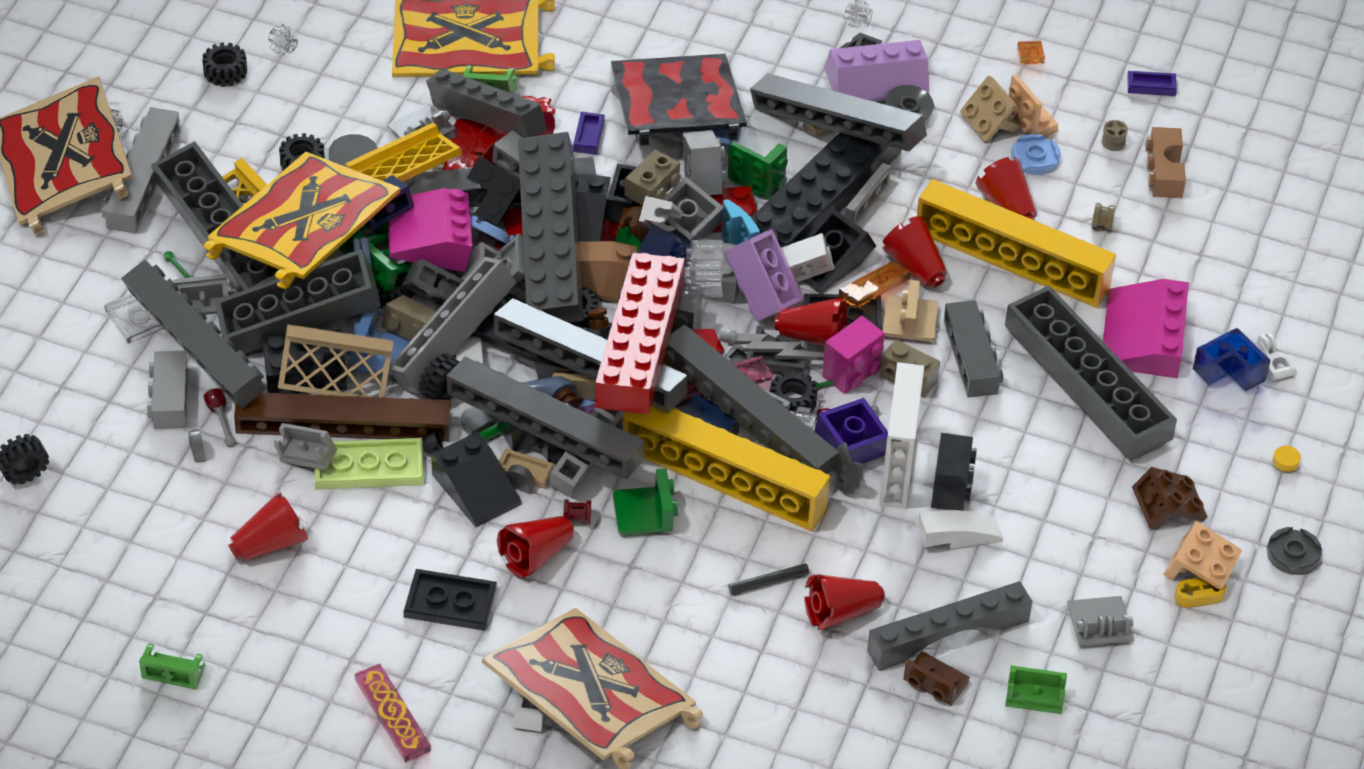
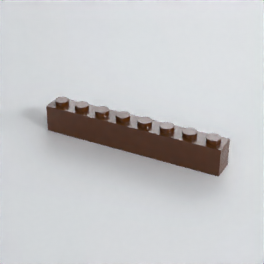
[234,393,451,442]

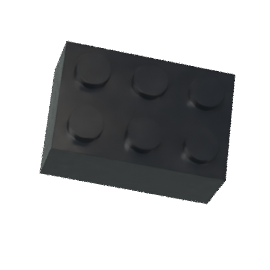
[262,329,347,394]

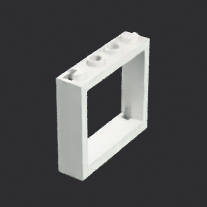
[879,362,924,509]

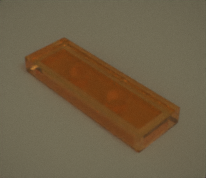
[839,261,910,307]

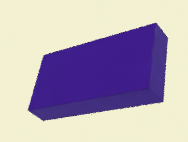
[1127,70,1177,96]
[573,112,605,155]

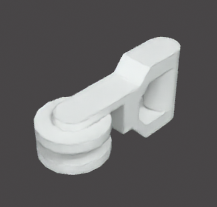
[1257,333,1297,381]

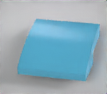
[721,200,760,245]

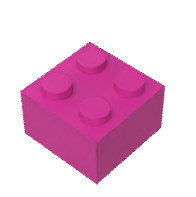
[822,316,885,394]

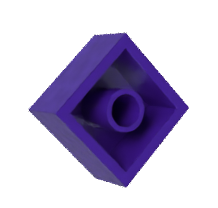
[814,397,888,464]

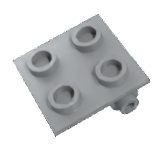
[387,104,456,138]
[1067,596,1134,646]

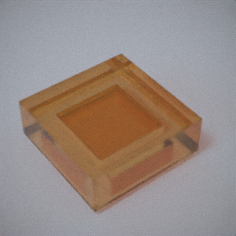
[1017,41,1045,64]

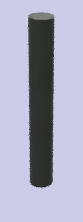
[728,563,809,595]

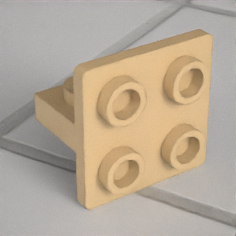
[960,75,1020,142]
[883,280,938,342]

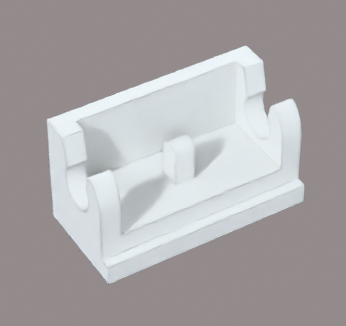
[639,196,683,232]
[781,233,835,282]

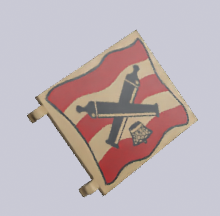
[0,76,133,235]
[482,608,703,769]

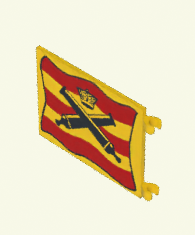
[392,0,555,77]
[204,152,401,289]

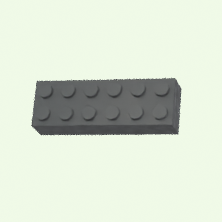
[215,249,381,354]

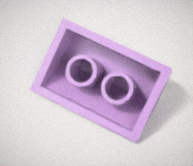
[725,229,804,321]

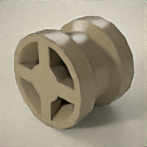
[1101,120,1128,151]
[1091,203,1115,230]

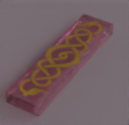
[354,663,431,762]

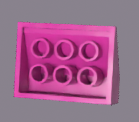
[388,188,472,272]
[1103,279,1189,378]

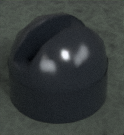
[422,432,444,455]

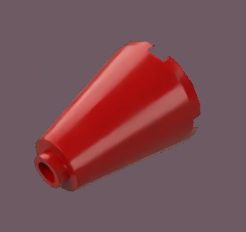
[975,157,1037,221]
[882,216,947,288]
[774,298,848,347]
[228,492,308,561]
[497,516,574,578]
[804,574,885,630]

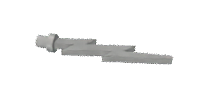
[718,330,824,361]

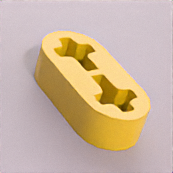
[1174,577,1227,608]

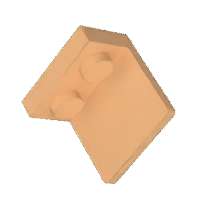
[1009,74,1058,136]
[1163,521,1242,590]

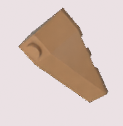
[579,241,637,303]

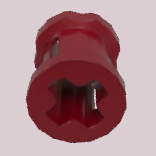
[563,499,592,525]

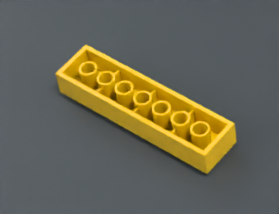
[916,179,1116,308]
[623,405,830,532]

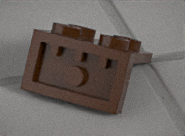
[1132,467,1208,530]

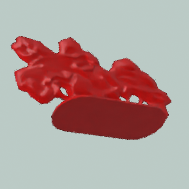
[430,96,555,170]

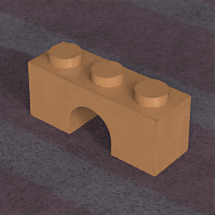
[1145,127,1186,198]

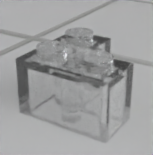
[685,240,723,297]

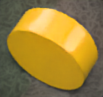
[1273,446,1301,472]

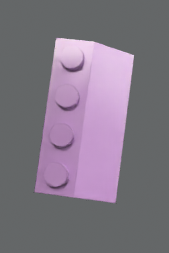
[824,40,930,102]

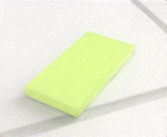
[315,438,424,489]

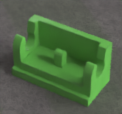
[462,66,519,94]
[139,643,205,690]
[1005,665,1067,714]

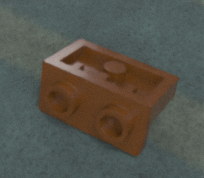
[903,651,970,706]

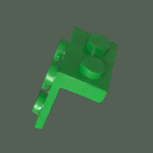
[728,142,788,200]
[613,468,678,535]

